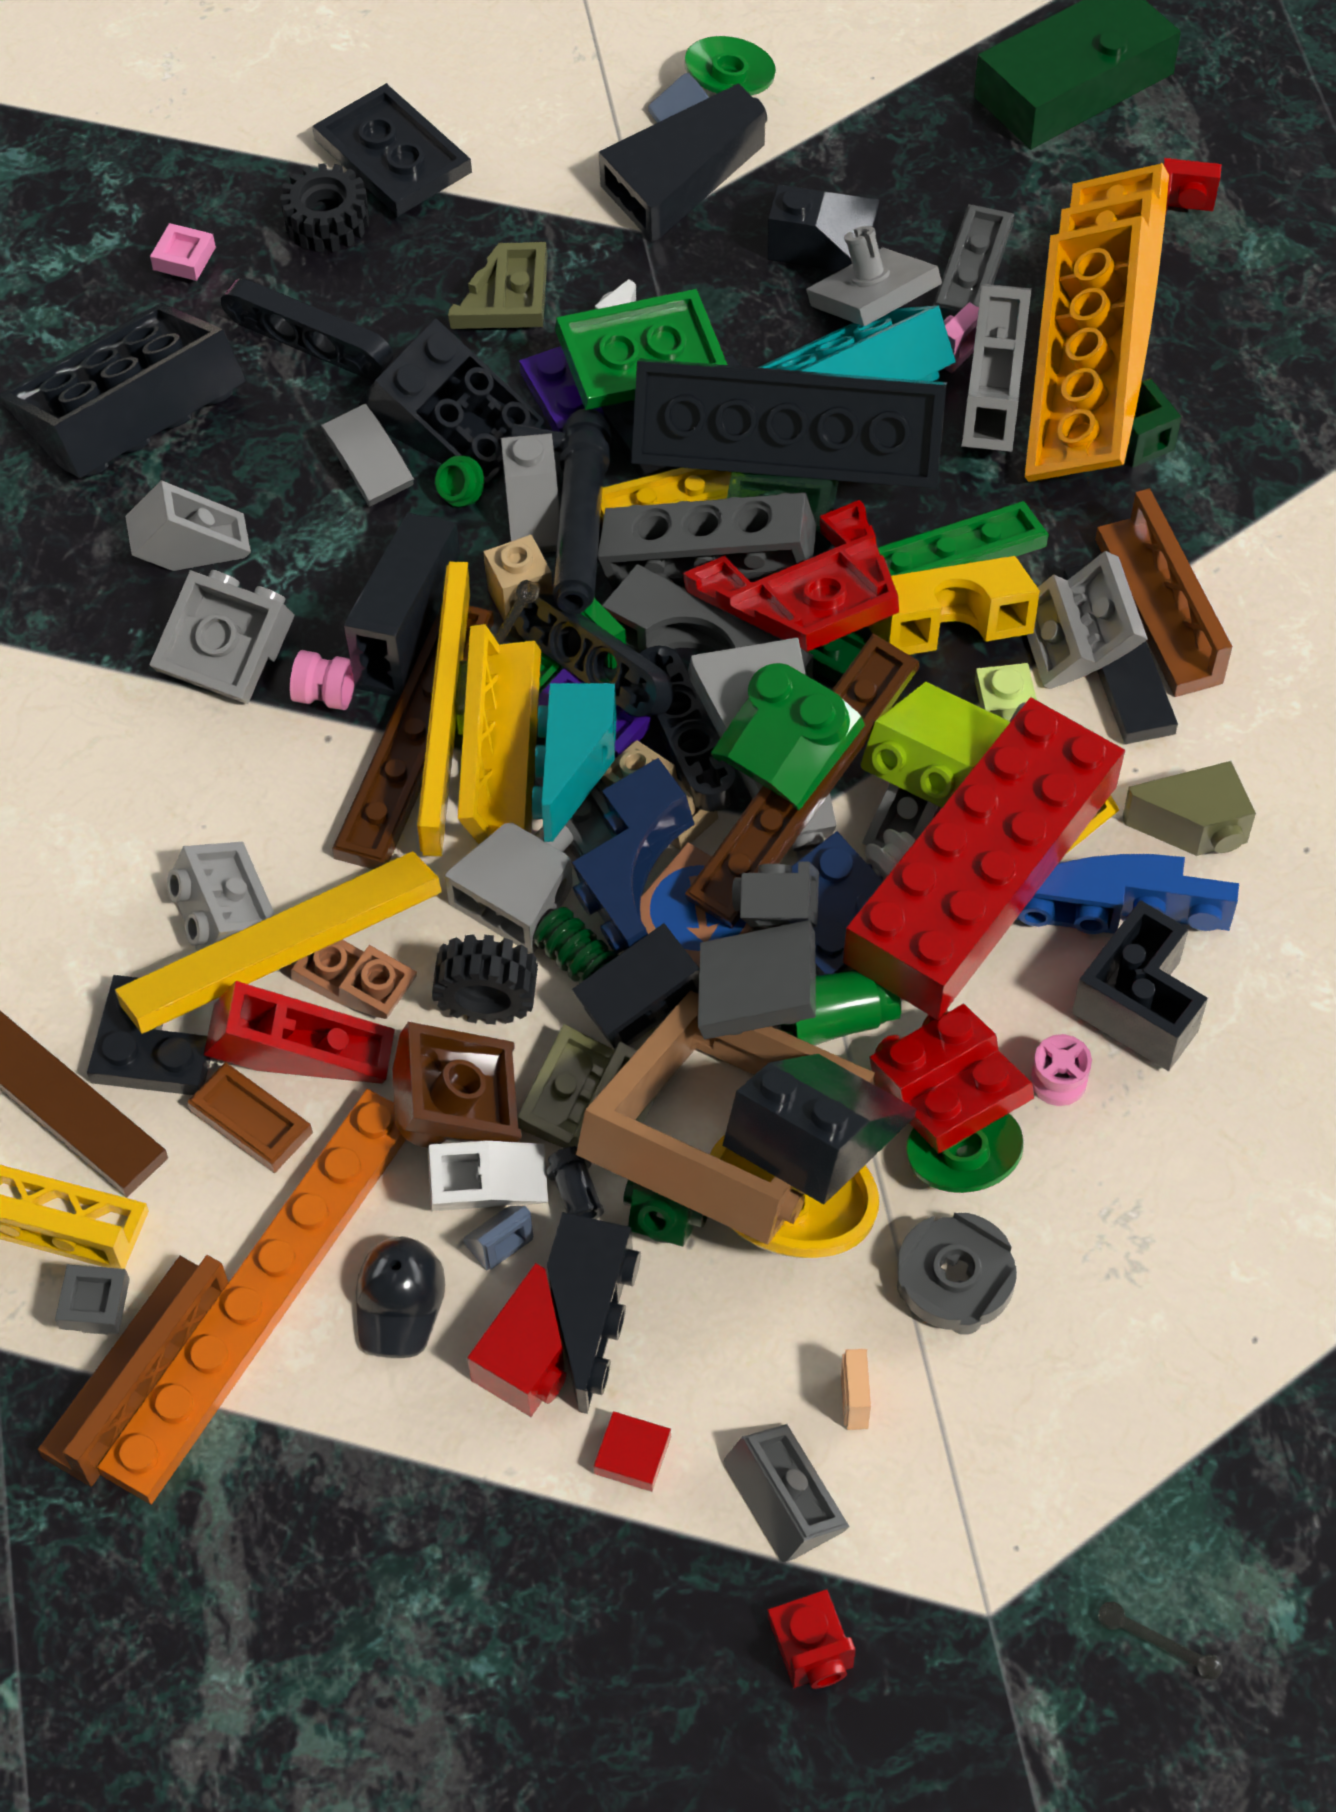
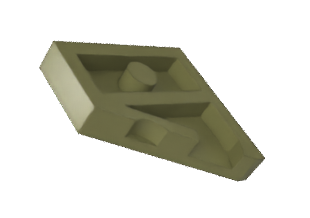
[448,242,548,329]

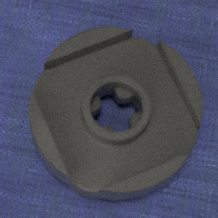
[897,1213,1017,1335]

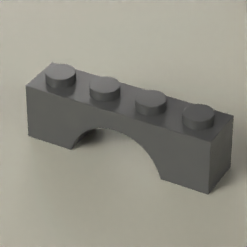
[602,564,814,679]

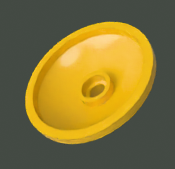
[710,1135,879,1258]

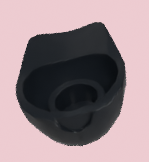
[355,1236,445,1358]

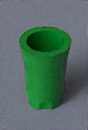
[777,970,902,1046]

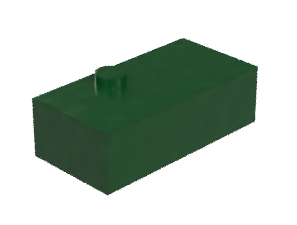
[974,0,1181,150]

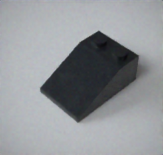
[722,1054,917,1205]

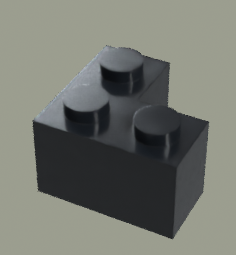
[1072,900,1208,1072]

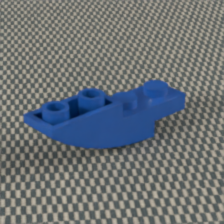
[1016,854,1239,934]

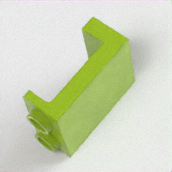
[861,682,1010,808]

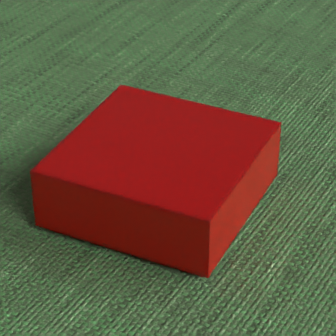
[593,1411,671,1492]

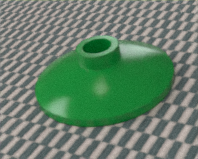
[684,36,776,96]
[907,1113,1024,1193]

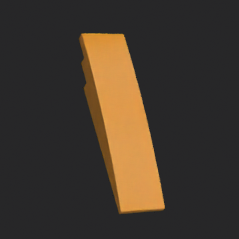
[1025,163,1169,482]

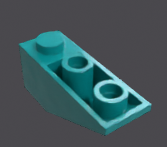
[532,683,617,842]

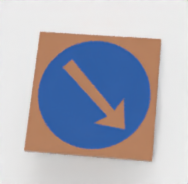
[640,842,754,968]

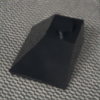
[768,184,879,271]

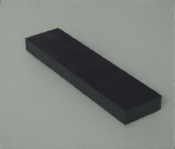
[1063,564,1178,744]

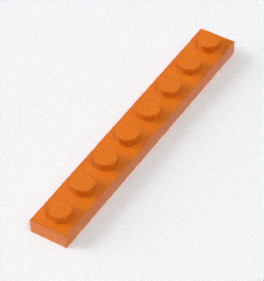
[97,1089,406,1505]

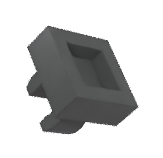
[55,1264,130,1335]

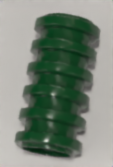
[533,907,618,984]

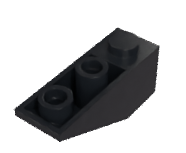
[547,1212,641,1414]

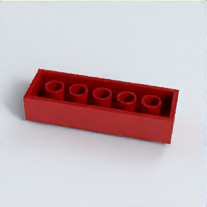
[843,697,1125,1020]

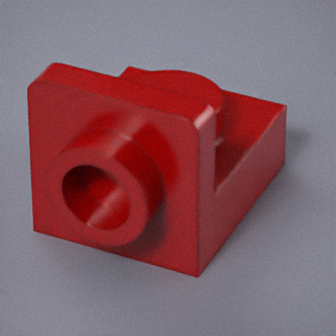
[1163,158,1222,224]
[767,1589,856,1689]

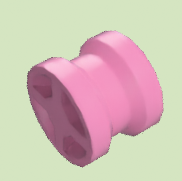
[1030,1034,1092,1106]

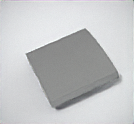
[1027,551,1148,689]

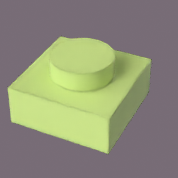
[975,663,1037,721]

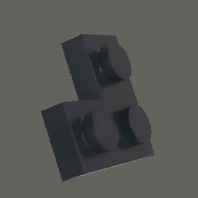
[87,975,211,1095]

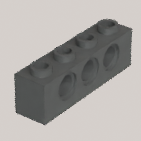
[598,493,816,589]

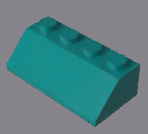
[758,305,956,381]

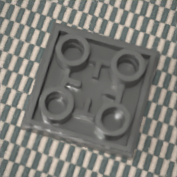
[698,920,816,1040]

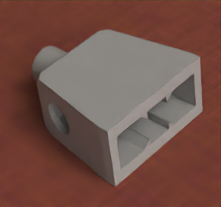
[444,823,573,954]

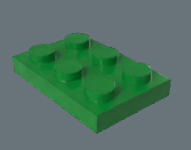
[555,289,727,410]

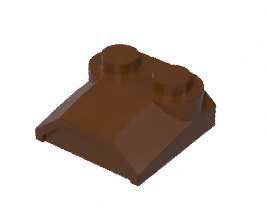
[392,1021,522,1148]

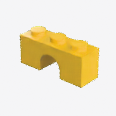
[868,556,1040,655]

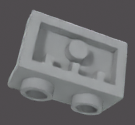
[167,842,275,951]

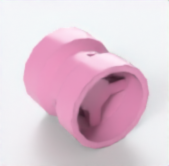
[290,650,355,710]

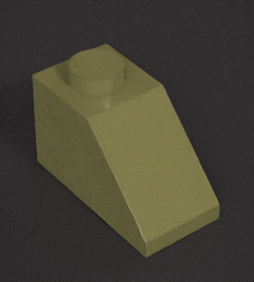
[1122,761,1256,856]

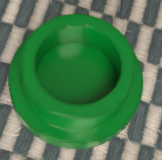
[435,456,484,507]

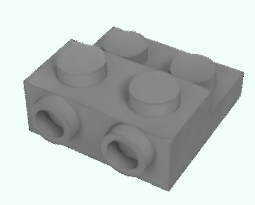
[149,570,294,704]

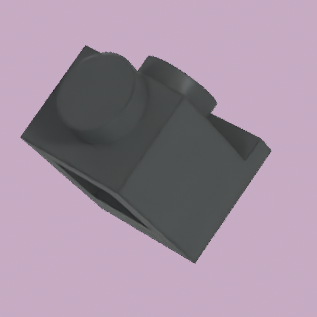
[732,862,819,927]

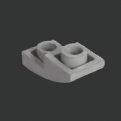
[321,404,414,507]

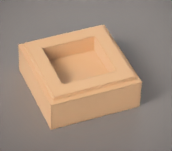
[840,1349,871,1430]

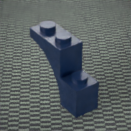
[572,758,695,955]

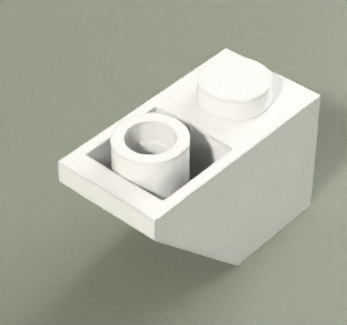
[428,1141,548,1211]

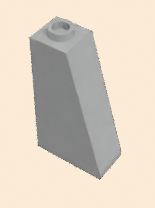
[688,638,836,851]

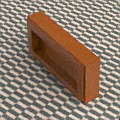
[187,1062,313,1174]

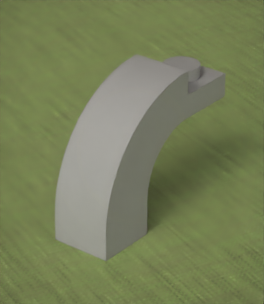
[962,284,1031,452]

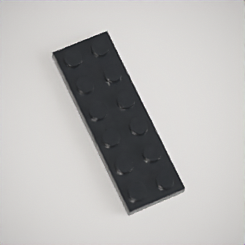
[631,358,947,489]

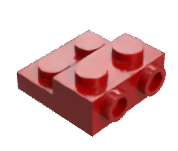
[869,1003,1034,1154]

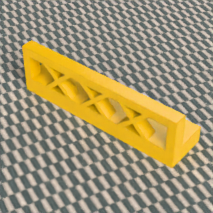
[458,624,541,845]
[0,1165,149,1269]

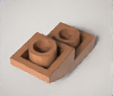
[291,939,417,1019]

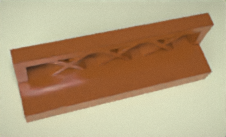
[1095,488,1233,697]
[37,1255,228,1488]

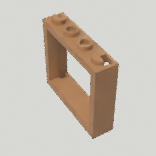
[576,990,875,1245]

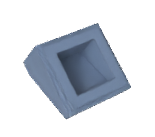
[648,73,709,123]
[463,1206,534,1271]

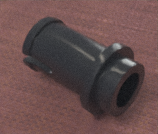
[546,1146,604,1219]

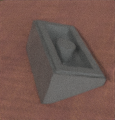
[724,1424,850,1562]

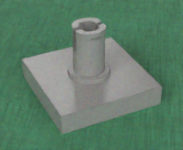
[806,226,942,326]

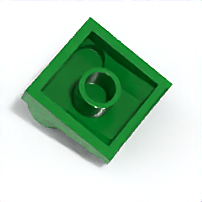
[711,663,865,811]

